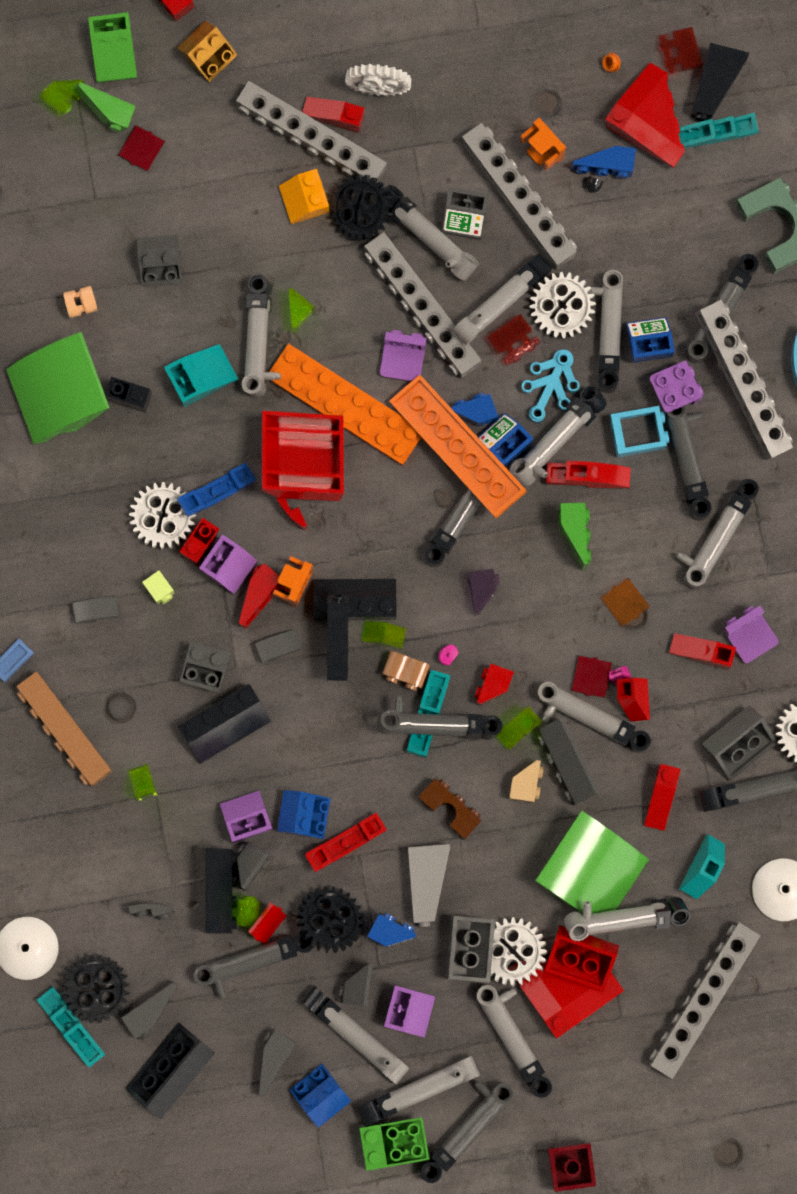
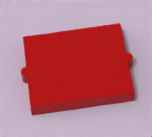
[248,902,287,945]

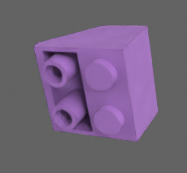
[199,534,257,594]
[220,791,273,844]
[384,986,435,1038]

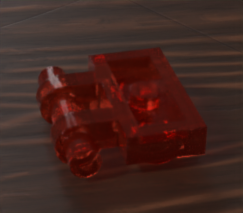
[659,27,703,75]
[487,314,541,366]

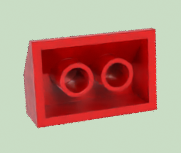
[545,925,619,991]

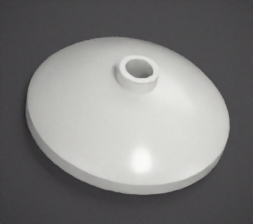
[752,858,797,921]
[0,917,59,980]

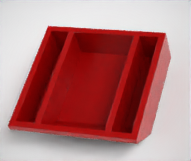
[262,411,344,501]

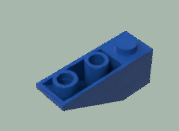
[571,146,636,179]

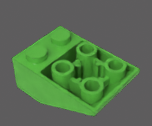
[88,12,137,83]
[558,503,591,570]
[359,1117,429,1171]

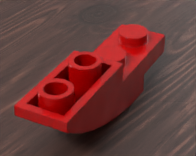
[546,461,631,489]

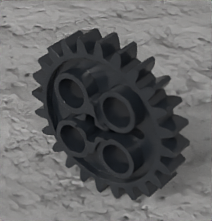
[329,174,393,241]
[296,886,364,953]
[61,955,130,1024]

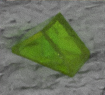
[288,288,315,333]
[362,621,406,649]
[128,764,158,801]

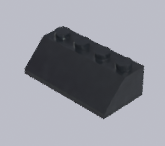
[313,579,397,621]
[178,684,271,764]
[205,848,237,934]
[125,1023,215,1119]

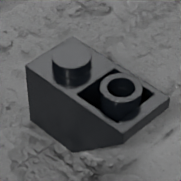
[105,377,152,413]

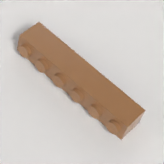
[16,671,113,787]

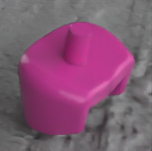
[438,644,459,666]
[609,666,631,684]

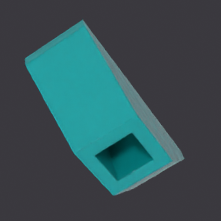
[679,834,725,899]

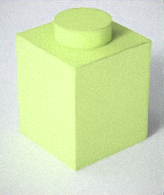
[142,571,175,605]

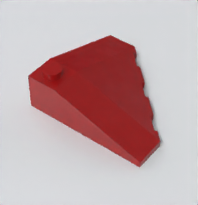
[605,62,685,168]
[508,959,624,1039]

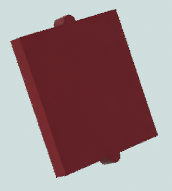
[119,125,165,172]
[571,656,612,698]

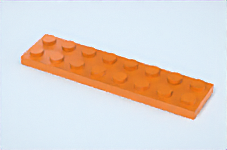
[269,343,421,466]
[389,375,527,519]

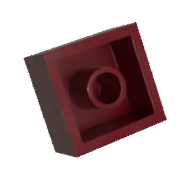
[547,1142,597,1192]

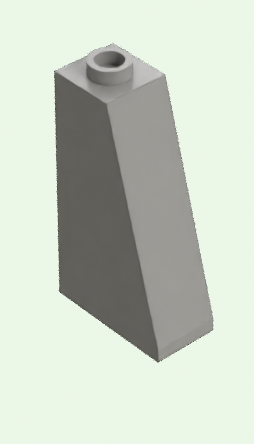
[408,844,450,927]

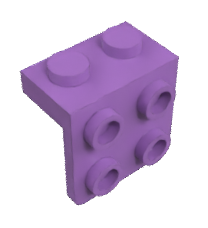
[380,330,426,382]
[650,360,703,413]
[723,606,778,664]

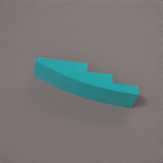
[679,113,759,148]
[406,670,451,758]
[37,986,106,1068]

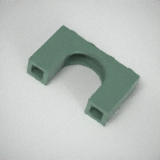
[735,178,797,274]

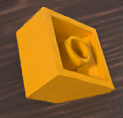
[279,169,330,224]

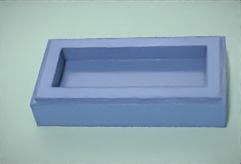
[0,639,34,683]

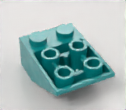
[164,344,239,408]

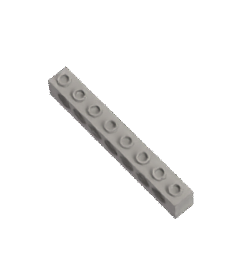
[236,81,387,183]
[461,123,577,270]
[364,232,481,379]
[695,300,793,460]
[649,922,760,1079]

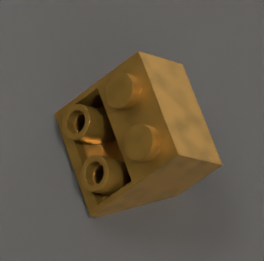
[177,21,238,82]

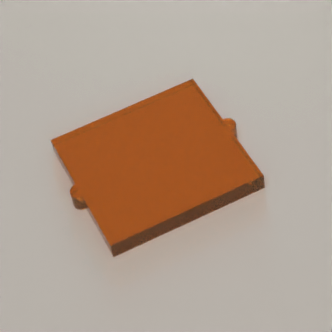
[601,578,650,627]

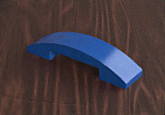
[177,462,256,517]

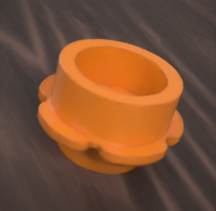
[602,52,621,73]

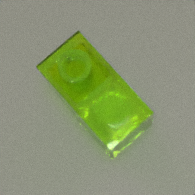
[40,79,85,117]
[497,706,542,750]
[237,896,261,927]

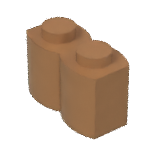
[382,651,430,691]

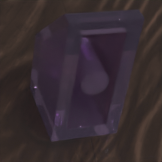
[468,569,500,616]

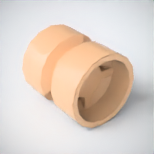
[63,286,98,318]

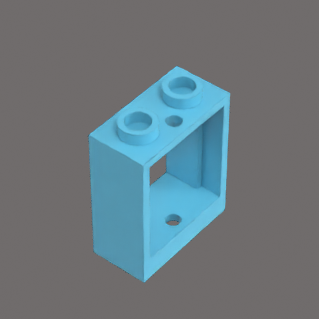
[609,406,669,458]

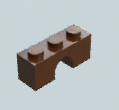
[418,779,482,840]

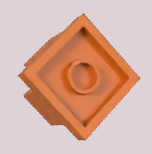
[520,118,566,171]
[273,556,313,607]

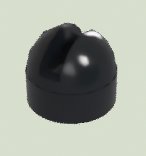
[586,176,603,193]

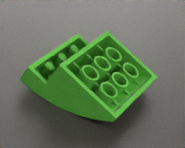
[6,332,109,444]
[535,811,649,915]

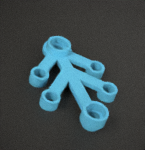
[521,350,580,423]

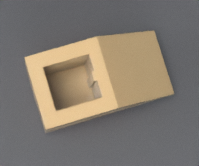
[509,760,544,803]

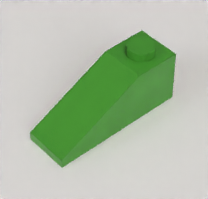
[74,82,135,132]

